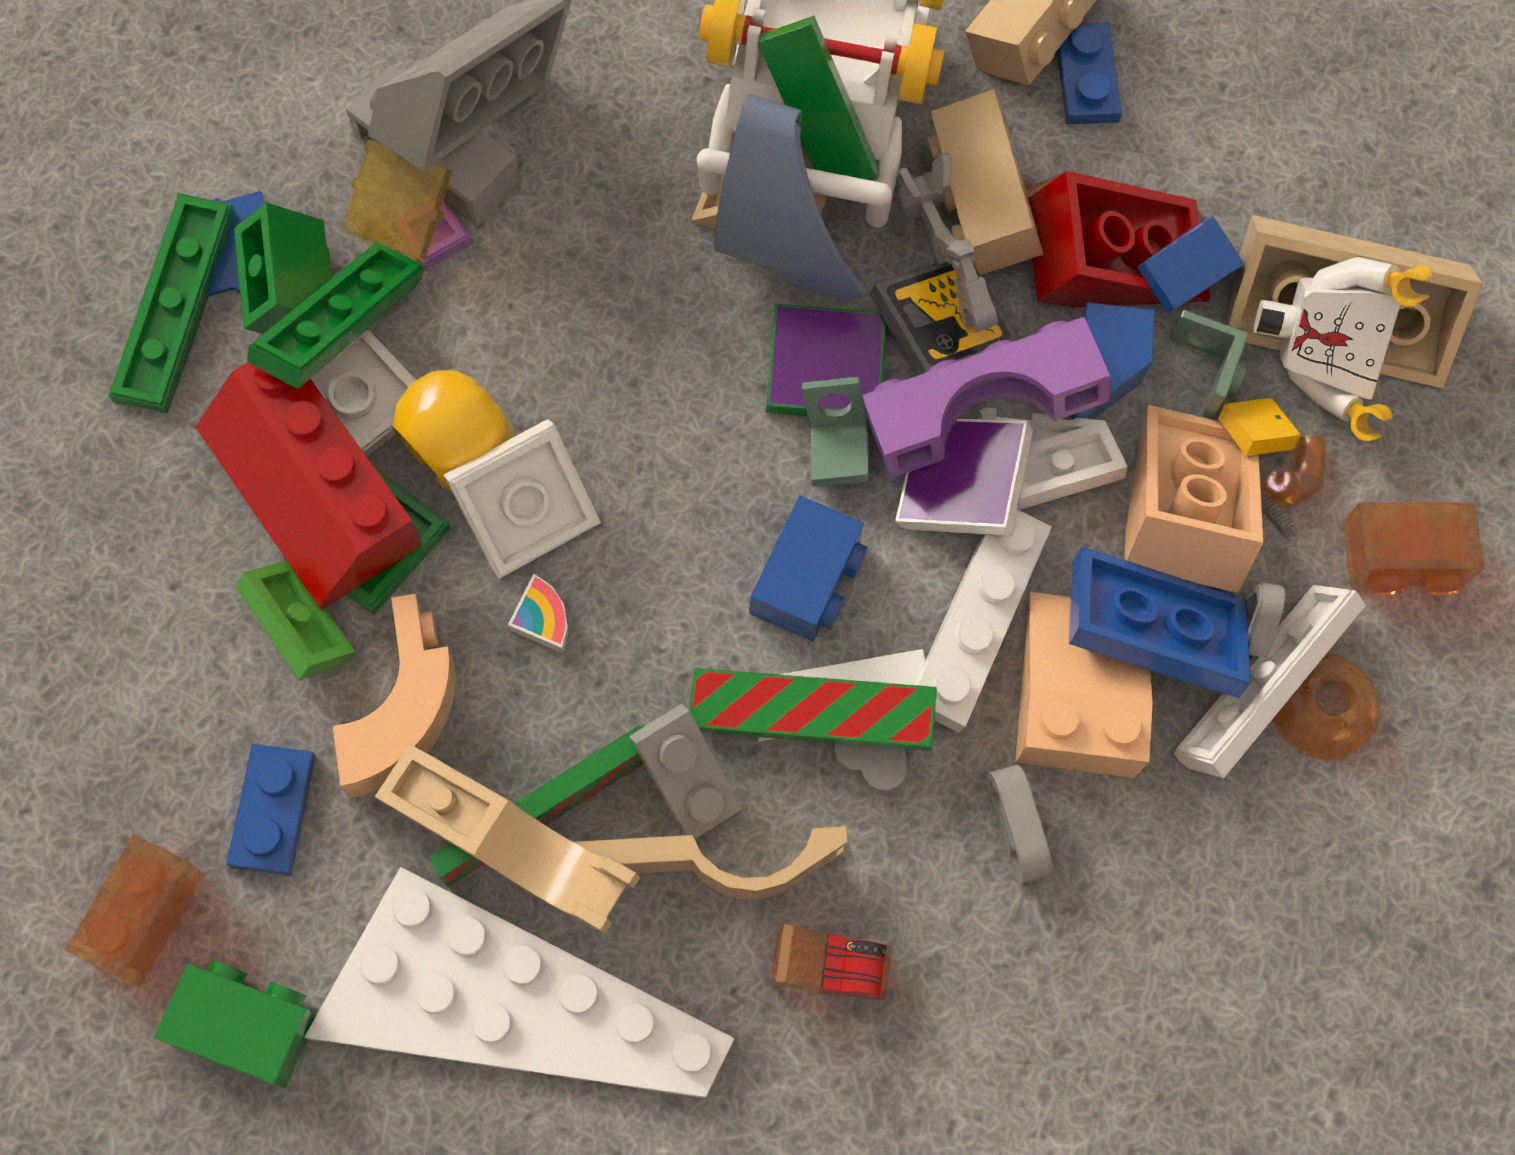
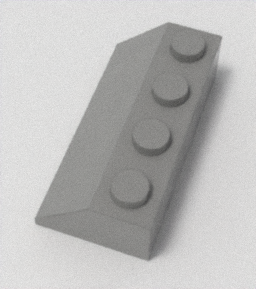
[368,0,572,171]

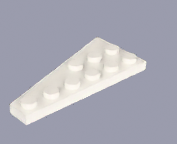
[304,867,735,1099]

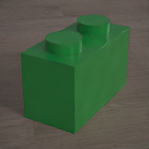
[234,202,331,334]
[153,960,316,1089]

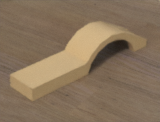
[375,744,640,934]
[574,826,848,901]

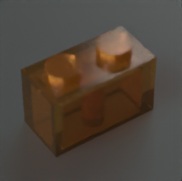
[1342,503,1484,595]
[65,834,205,988]

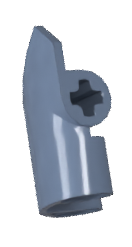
[714,94,867,302]

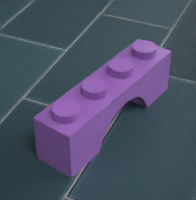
[862,317,1110,479]

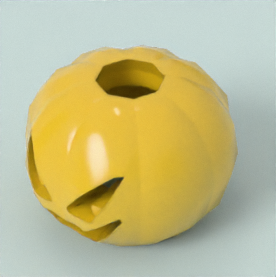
[392,369,515,494]

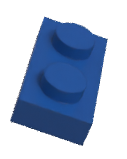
[1056,22,1122,124]
[226,744,316,876]

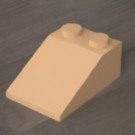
[1125,404,1263,593]
[1015,592,1153,778]

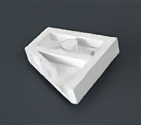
[978,407,1128,510]

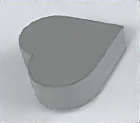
[1244,582,1285,658]
[833,743,907,794]

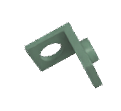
[1169,310,1248,419]
[802,377,870,487]

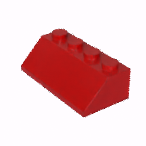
[195,362,422,611]

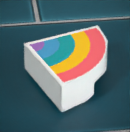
[508,574,569,653]

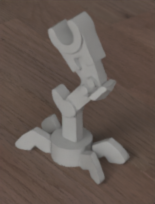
[888,153,998,332]

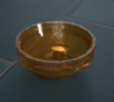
[1272,653,1380,760]

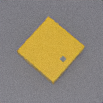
[1218,398,1301,456]

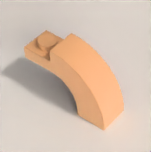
[333,593,456,798]

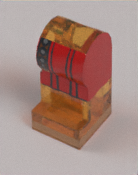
[769,923,892,1000]

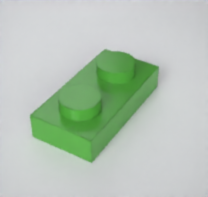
[235,561,356,680]

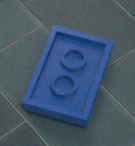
[1069,546,1250,698]

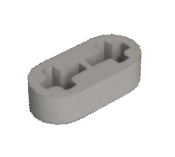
[987,765,1053,884]

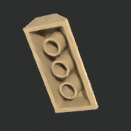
[1226,215,1483,389]

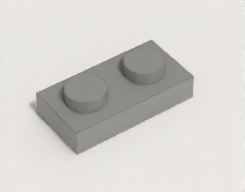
[629,704,742,839]

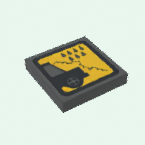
[870,262,1020,376]

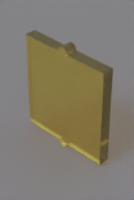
[343,139,452,260]

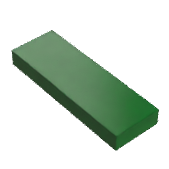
[757,15,879,180]

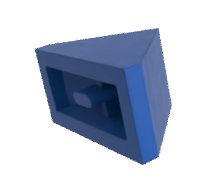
[1137,216,1244,313]

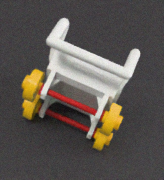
[697,0,945,228]

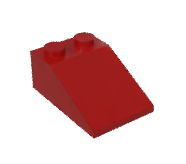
[1028,171,1210,308]

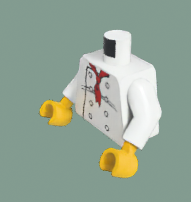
[1254,257,1432,441]

